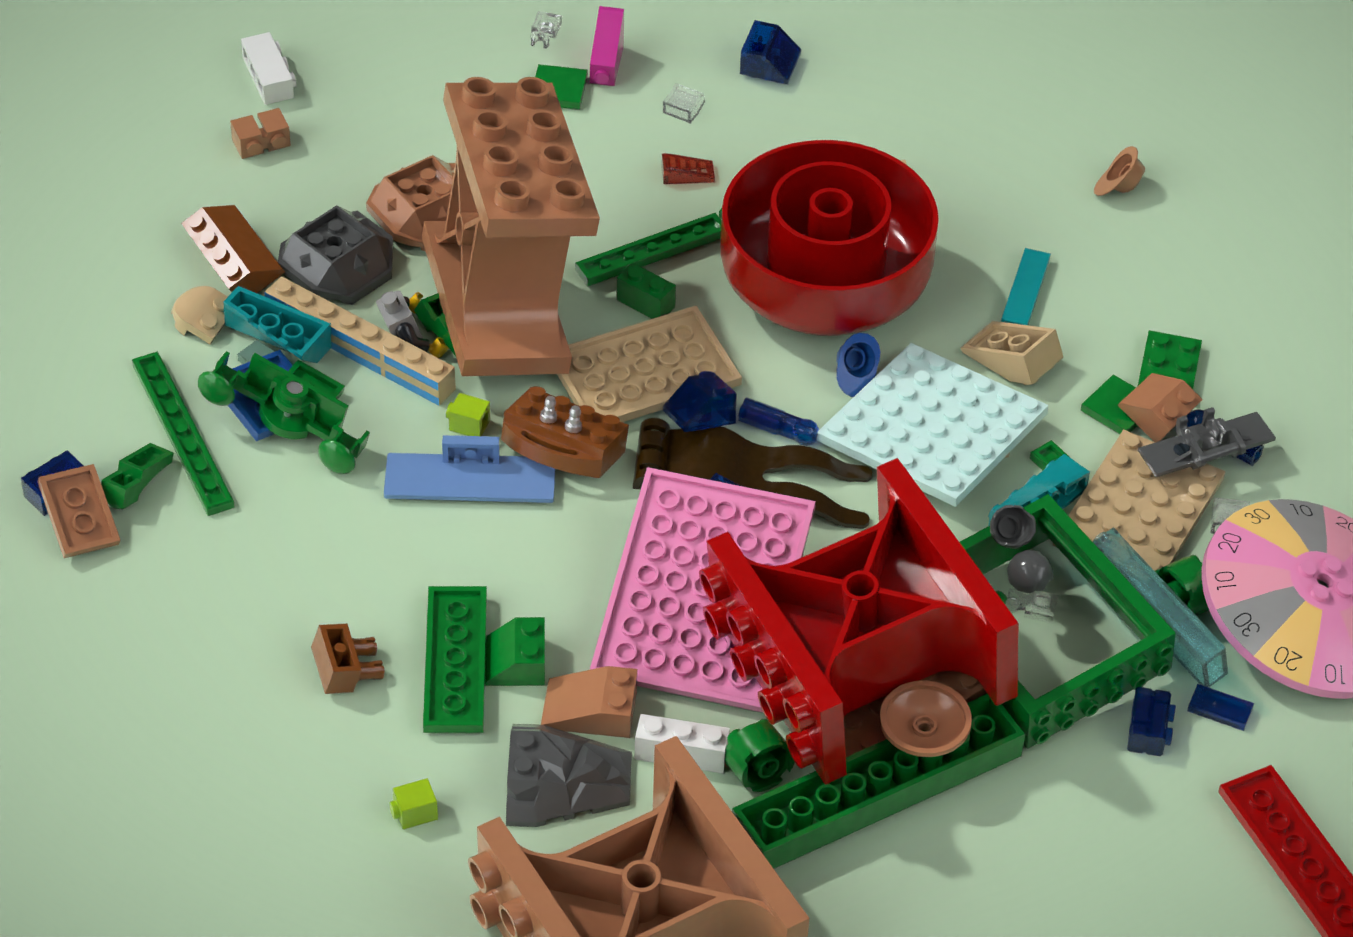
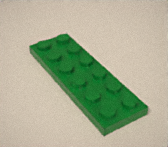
[423,586,487,733]

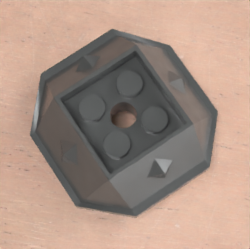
[278,205,393,305]

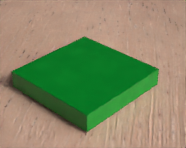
[535,64,588,109]
[1080,374,1138,434]

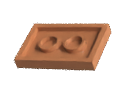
[38,464,120,558]

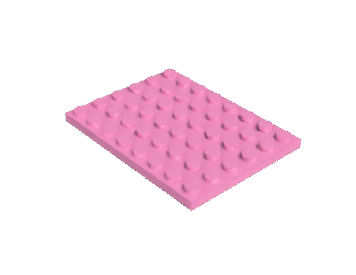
[590,467,816,713]

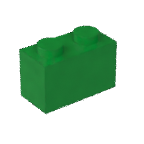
[616,262,676,319]

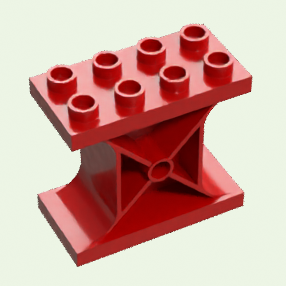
[699,458,1019,785]

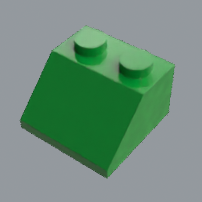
[485,617,545,686]

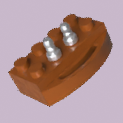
[501,386,629,478]

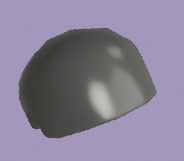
[990,505,1036,549]
[1007,550,1053,593]

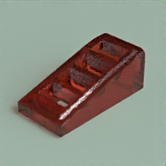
[661,153,715,184]

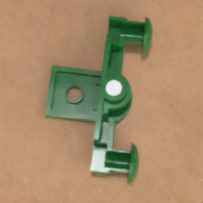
[198,351,370,474]

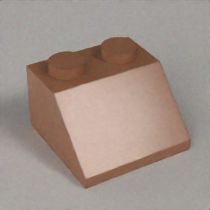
[1118,373,1203,442]

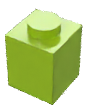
[446,393,490,436]
[389,778,438,830]

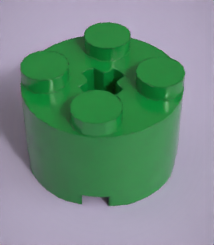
[1150,555,1209,622]
[725,719,795,792]

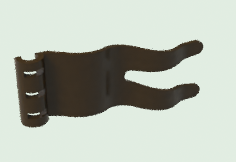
[633,418,872,529]

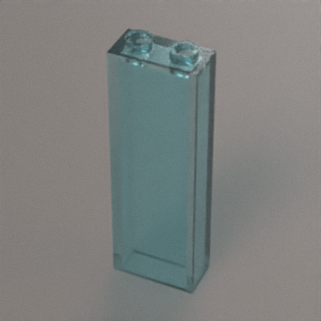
[1093,527,1228,690]

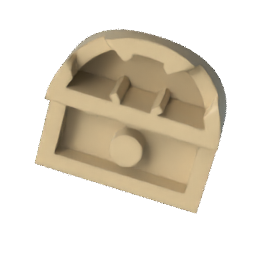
[171,286,227,344]

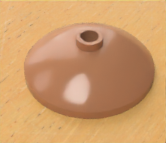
[880,681,972,757]

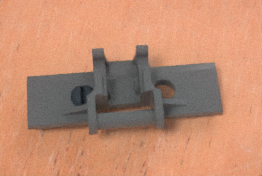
[1138,407,1276,477]

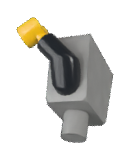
[376,291,449,358]

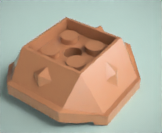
[366,155,455,251]

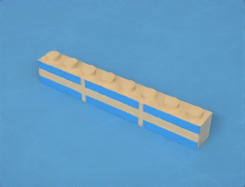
[264,276,456,406]

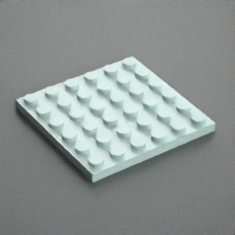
[817,343,1048,507]

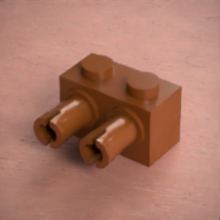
[311,623,385,694]

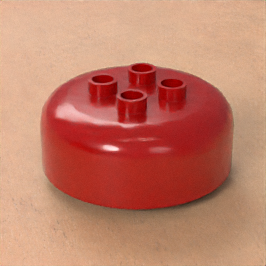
[720,140,939,336]

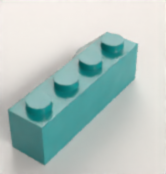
[223,286,332,363]
[988,454,1090,526]

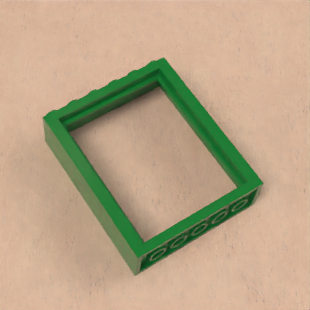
[960,494,1176,749]

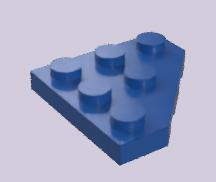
[228,350,293,442]

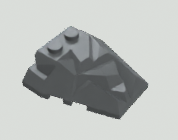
[506,724,632,827]

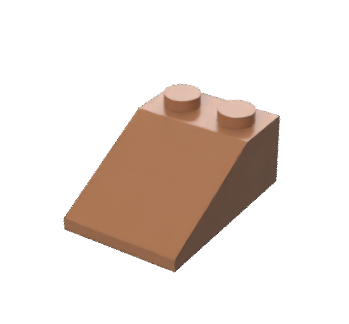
[541,666,638,738]

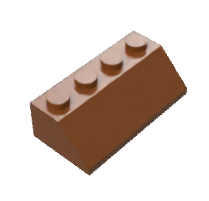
[181,205,285,293]

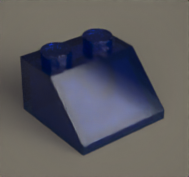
[663,371,737,432]

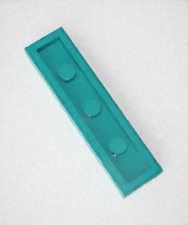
[1001,248,1051,326]

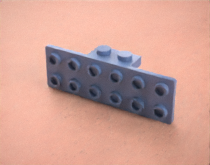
[384,435,555,503]

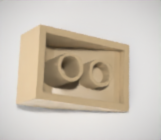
[961,321,1063,385]

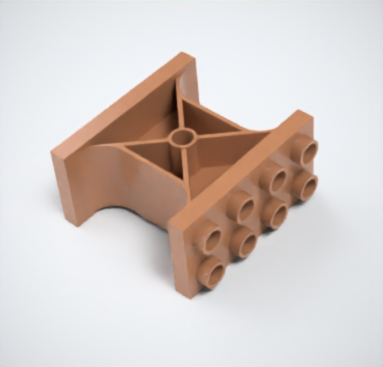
[422,77,600,376]
[468,736,810,937]

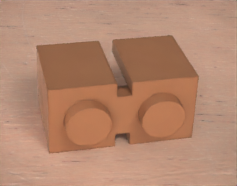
[230,108,291,159]

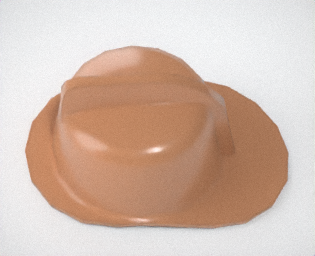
[1094,146,1145,196]

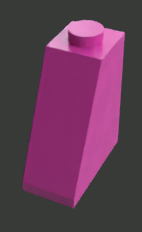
[590,6,624,86]

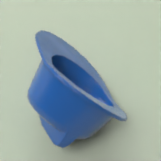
[836,333,881,397]

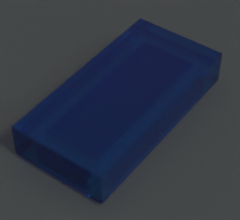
[1187,684,1254,731]

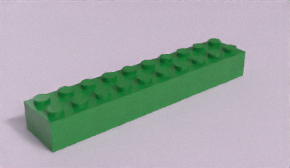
[732,694,1025,869]

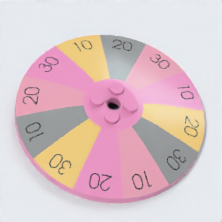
[1202,499,1353,699]

